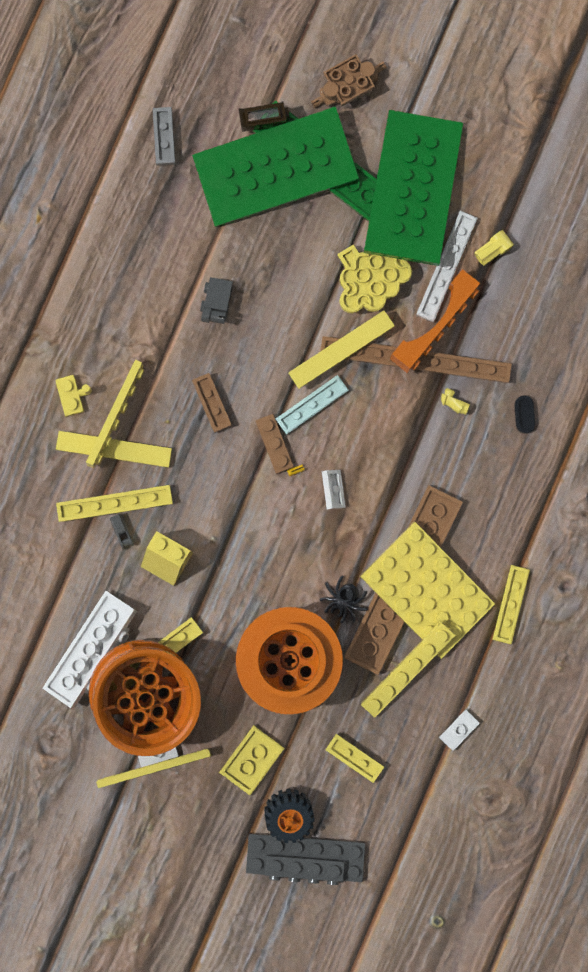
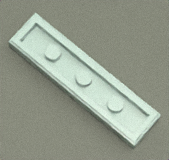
[276,375,349,435]

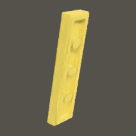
[492,565,530,644]

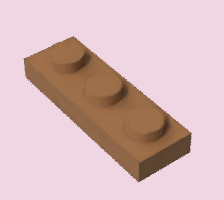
[192,373,232,433]
[255,414,294,474]

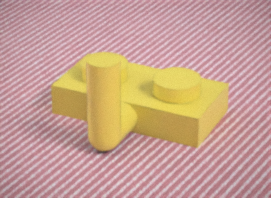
[55,375,92,417]

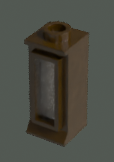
[238,101,290,132]

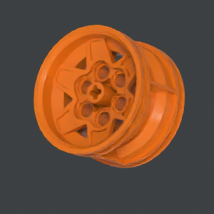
[89,640,201,756]

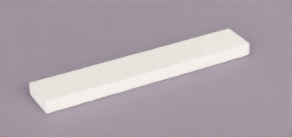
[416,211,477,323]

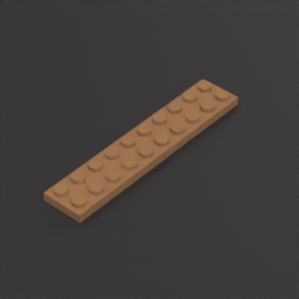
[344,485,463,675]

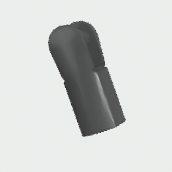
[109,514,134,550]

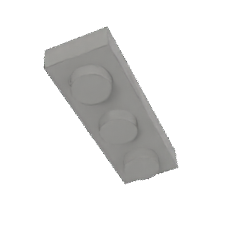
[153,107,175,165]

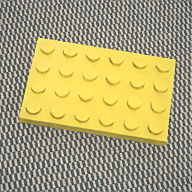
[360,522,495,659]

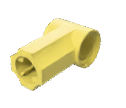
[474,230,514,266]

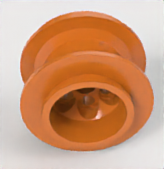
[236,607,343,714]

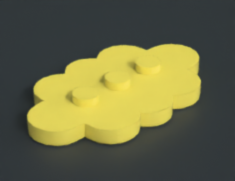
[339,252,412,314]

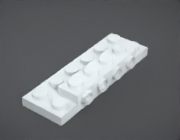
[43,591,137,709]

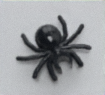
[320,575,368,623]

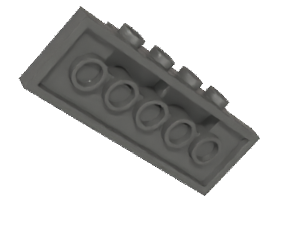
[246,833,365,885]

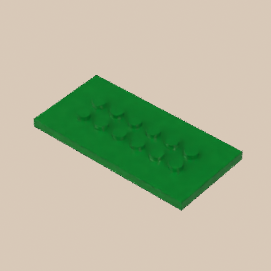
[192,106,359,227]
[364,110,463,266]

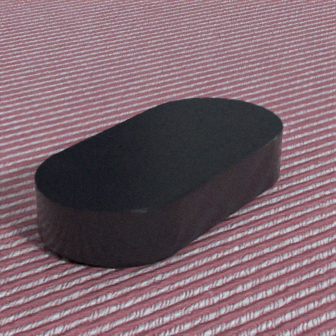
[514,395,535,434]

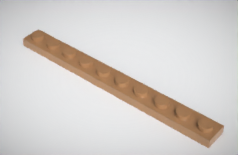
[320,336,512,383]

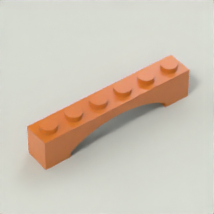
[390,269,480,373]

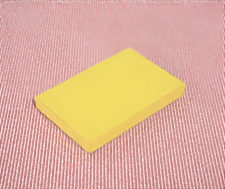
[219,725,285,795]

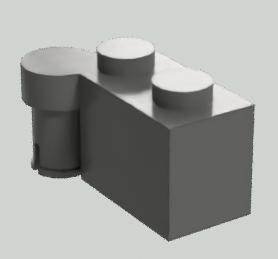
[200,277,233,324]

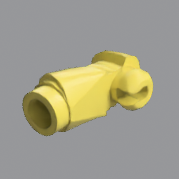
[441,388,470,415]

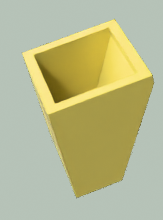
[141,531,193,586]

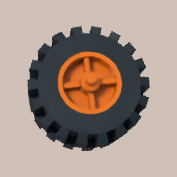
[264,789,315,843]

